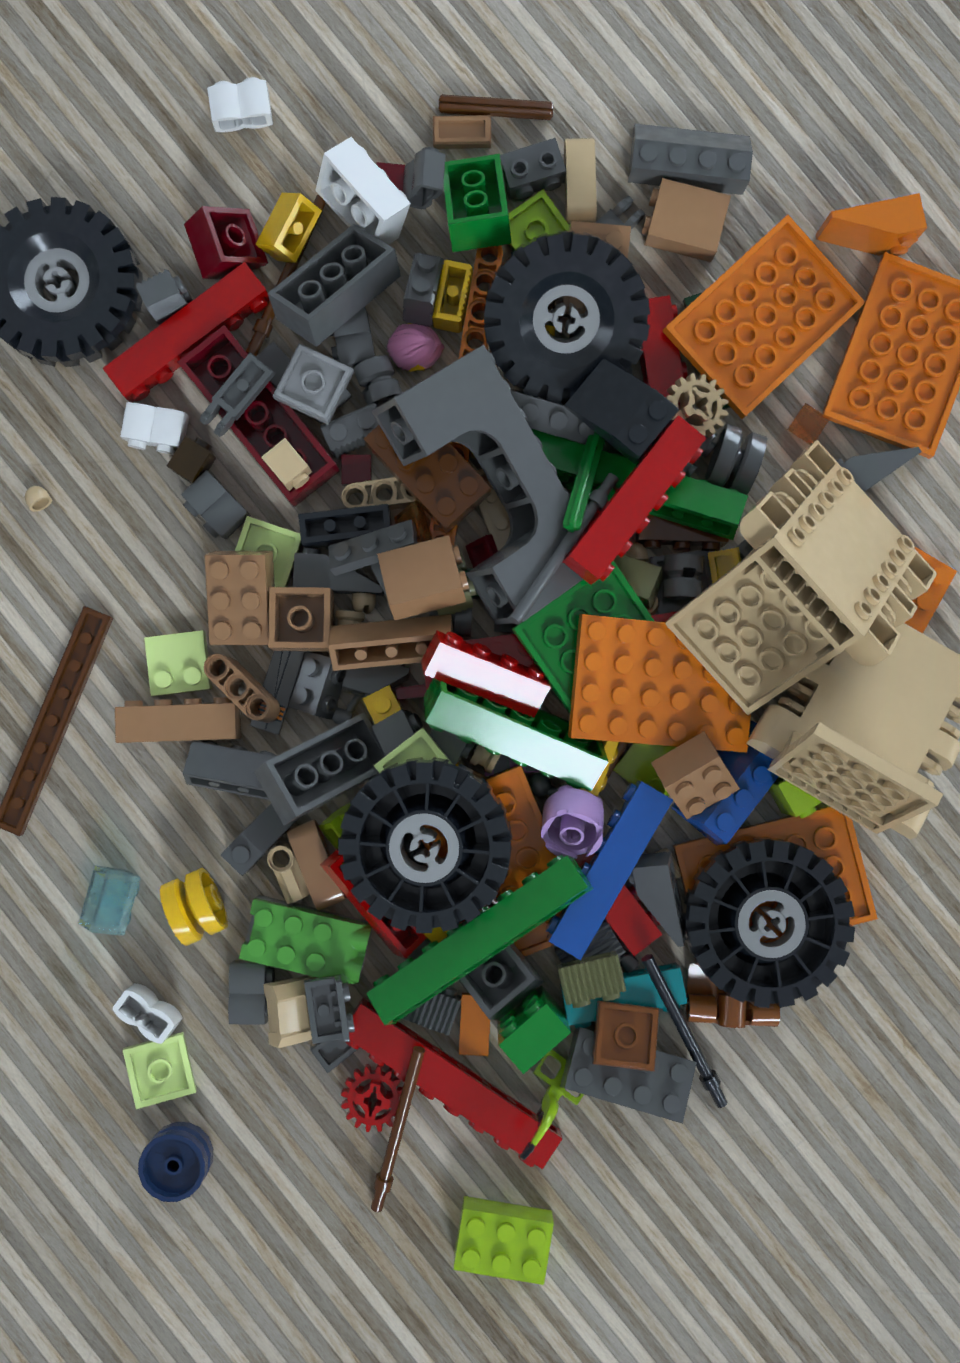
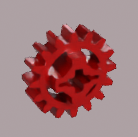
[341,1064,403,1132]

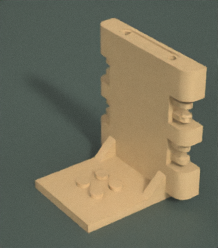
[665,440,937,715]
[746,623,960,840]

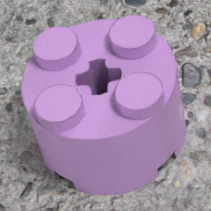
[541,785,604,859]

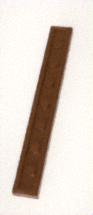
[0,606,114,836]

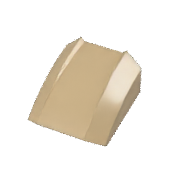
[264,975,317,1048]

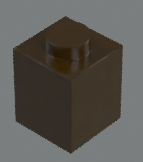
[167,436,216,483]

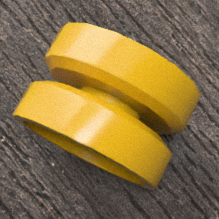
[160,867,228,946]

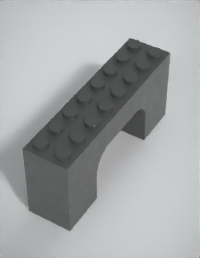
[372,345,587,625]

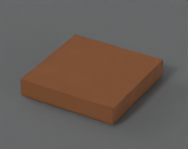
[592,1001,659,1072]

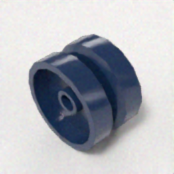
[138,1122,214,1202]

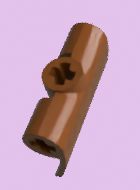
[685,963,780,1028]

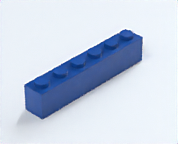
[545,780,673,960]

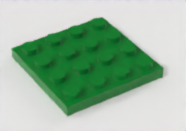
[512,560,654,713]

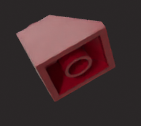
[184,206,268,279]

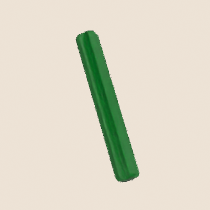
[563,432,605,533]

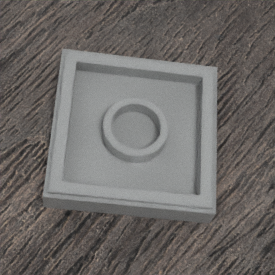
[273,343,354,425]

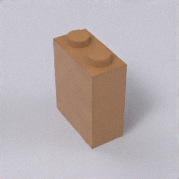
[642,178,731,262]
[377,535,469,621]

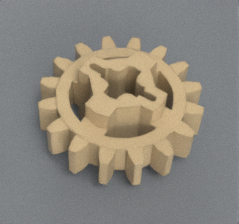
[665,373,729,438]

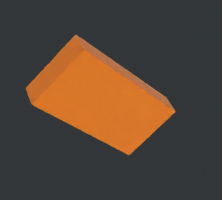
[459,992,490,1056]

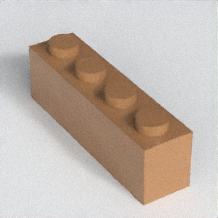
[328,614,454,671]
[115,697,241,743]

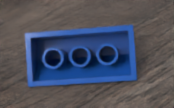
[671,720,779,846]

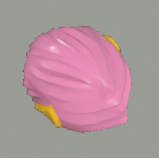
[387,323,444,372]

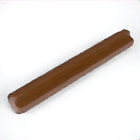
[439,94,554,120]

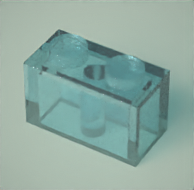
[78,865,141,936]

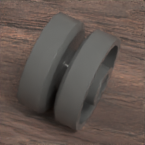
[704,423,767,495]

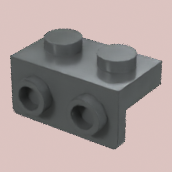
[288,651,347,720]
[304,974,355,1044]

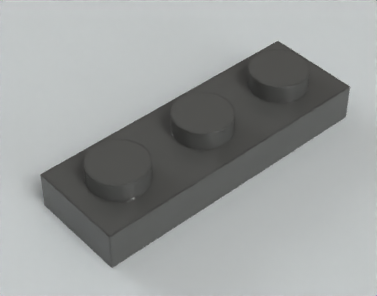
[328,519,418,576]

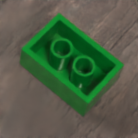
[444,154,512,252]
[497,985,571,1074]

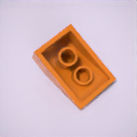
[816,193,927,256]

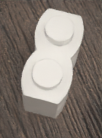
[207,77,273,132]
[120,402,190,455]
[113,983,183,1044]

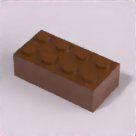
[363,425,491,534]

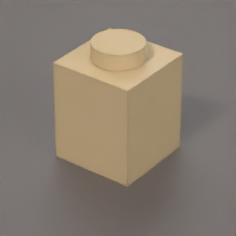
[261,438,312,491]

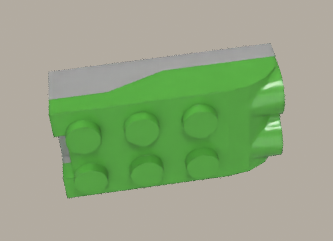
[239,895,373,984]

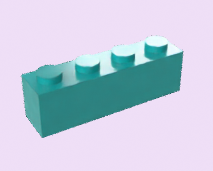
[560,962,687,1028]

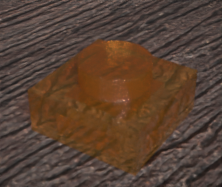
[787,403,830,445]

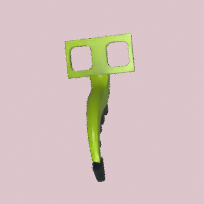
[520,1050,584,1160]

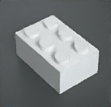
[315,137,411,245]

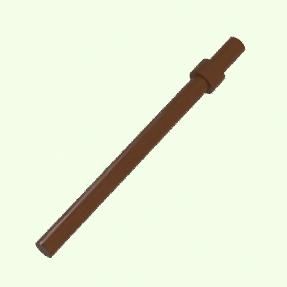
[246,195,326,356]
[371,1046,425,1212]

